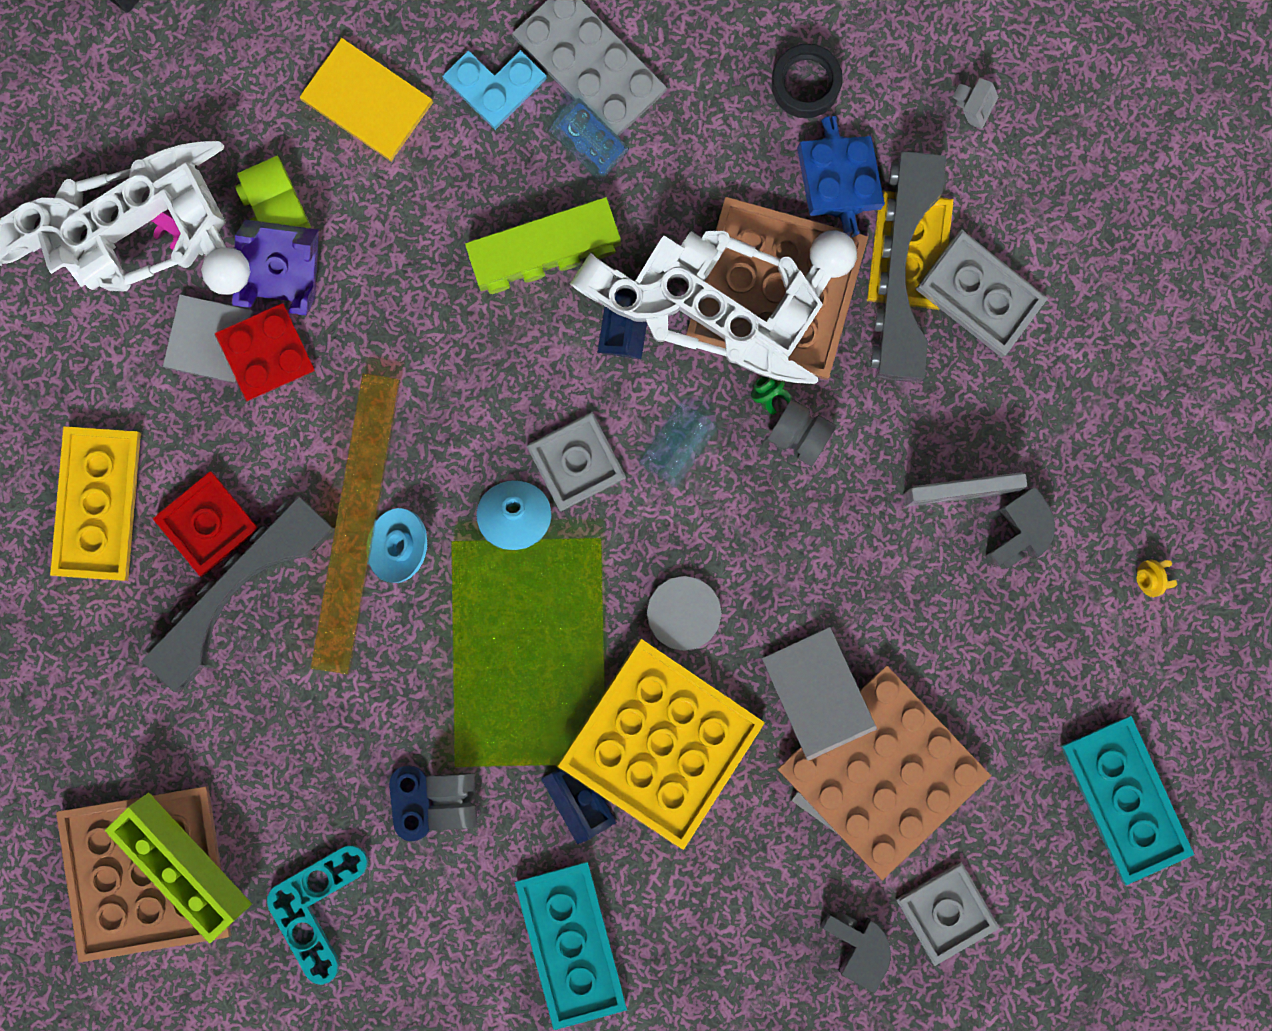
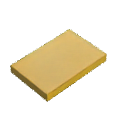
[299,38,433,162]
[867,190,954,310]

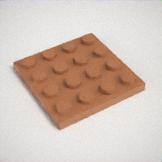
[686,197,868,380]
[777,666,991,881]
[56,786,231,963]

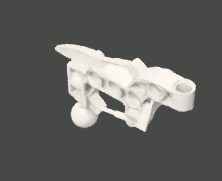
[0,141,250,295]
[570,230,857,384]

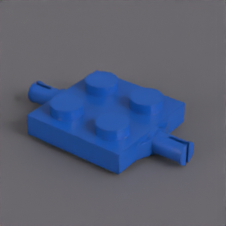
[797,116,885,237]

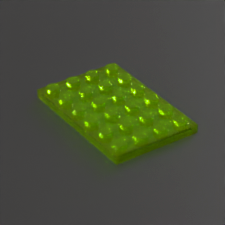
[451,538,604,767]

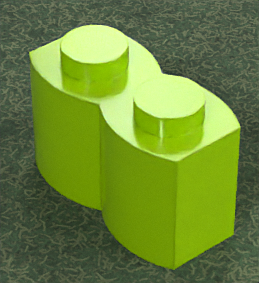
[235,155,311,228]

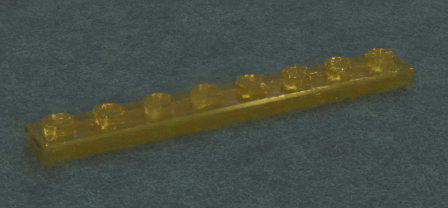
[311,373,401,675]

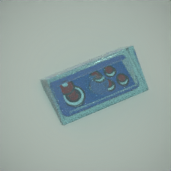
[549,98,629,182]
[639,403,717,488]

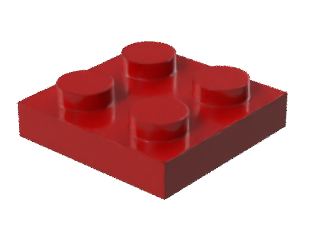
[214,303,315,402]
[152,471,260,577]

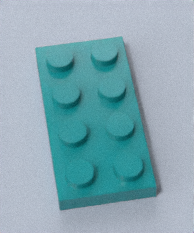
[1060,716,1195,886]
[514,861,627,1030]

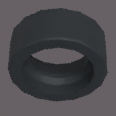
[772,44,842,118]

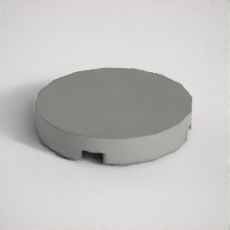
[647,576,722,651]

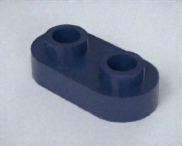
[389,765,430,841]

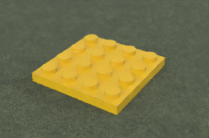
[556,639,765,850]

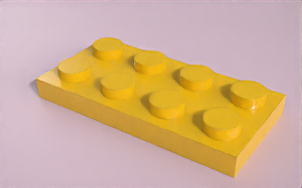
[50,426,141,581]

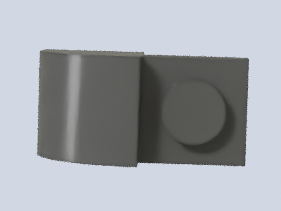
[985,486,1055,569]
[820,911,891,993]

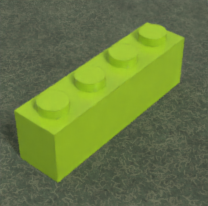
[465,197,621,294]
[105,792,252,944]

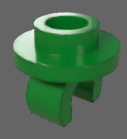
[751,376,792,415]

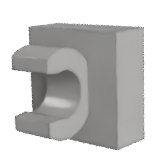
[953,78,999,129]

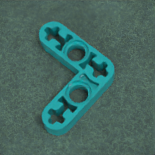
[267,845,369,985]

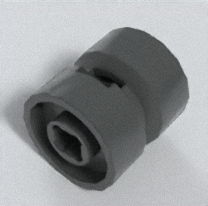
[767,399,837,467]
[426,773,477,830]

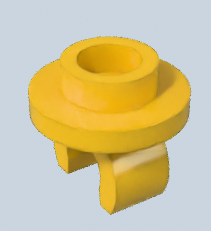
[1137,559,1177,597]

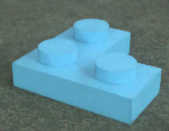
[442,50,547,130]

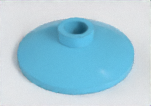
[476,481,551,550]
[367,508,427,583]

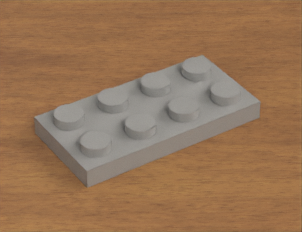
[512,0,667,140]

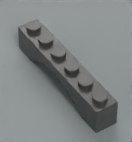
[870,151,946,383]
[141,497,336,692]

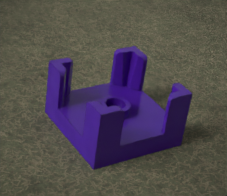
[232,220,319,315]

